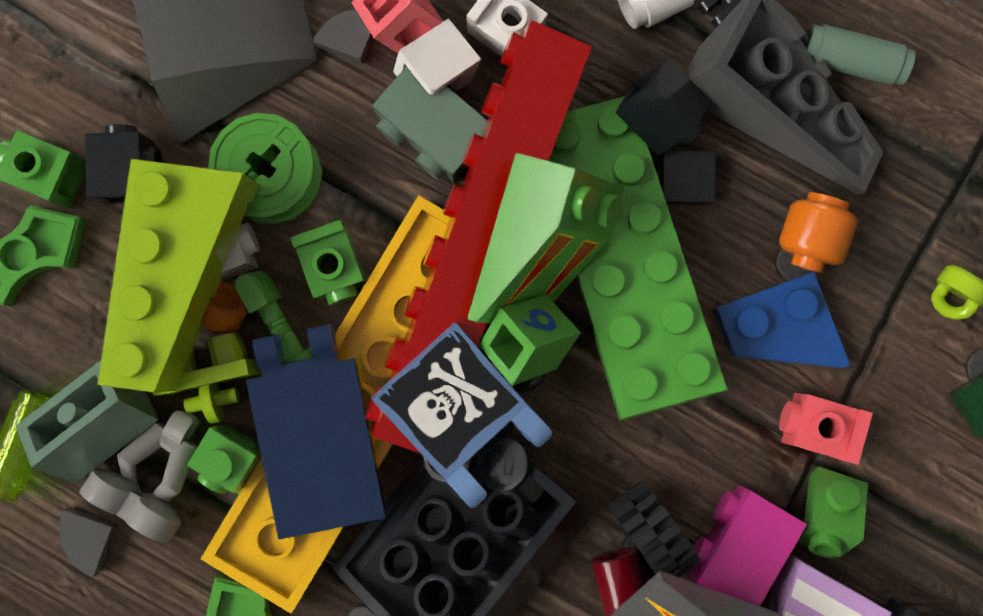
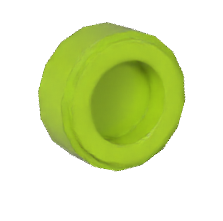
[931,264,983,320]

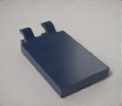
[246,324,387,540]

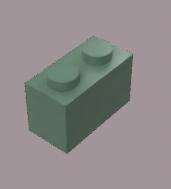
[372,66,487,183]
[15,360,159,483]

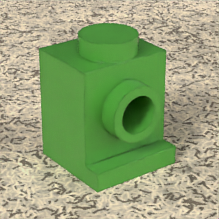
[0,130,86,209]
[290,220,367,306]
[186,424,261,495]

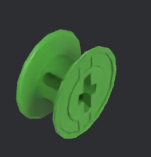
[208,113,323,225]

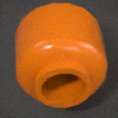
[779,192,858,273]

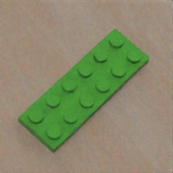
[549,96,727,421]

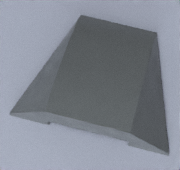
[133,0,319,146]

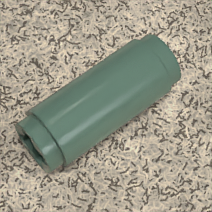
[803,24,916,86]

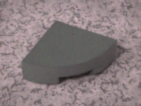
[312,9,373,65]
[59,507,118,577]

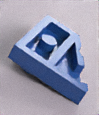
[713,272,850,368]

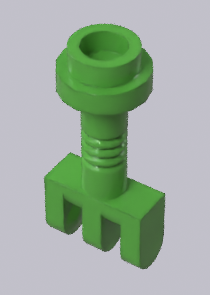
[235,270,313,363]

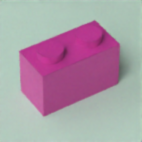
[686,485,807,606]

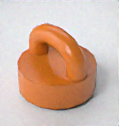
[201,282,248,335]

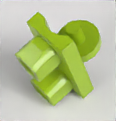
[153,333,260,424]

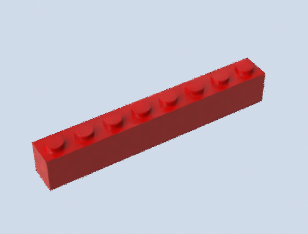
[365,20,592,454]

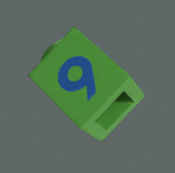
[479,294,580,386]

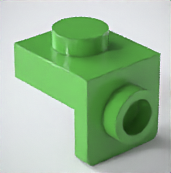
[797,466,868,558]

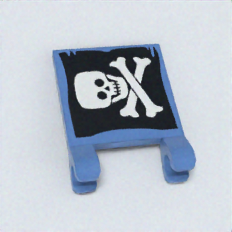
[371,323,552,508]

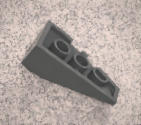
[685,0,884,195]

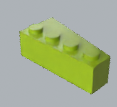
[97,159,260,392]

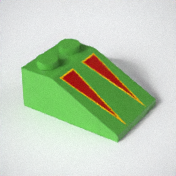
[467,153,624,323]

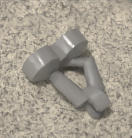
[79,411,201,543]

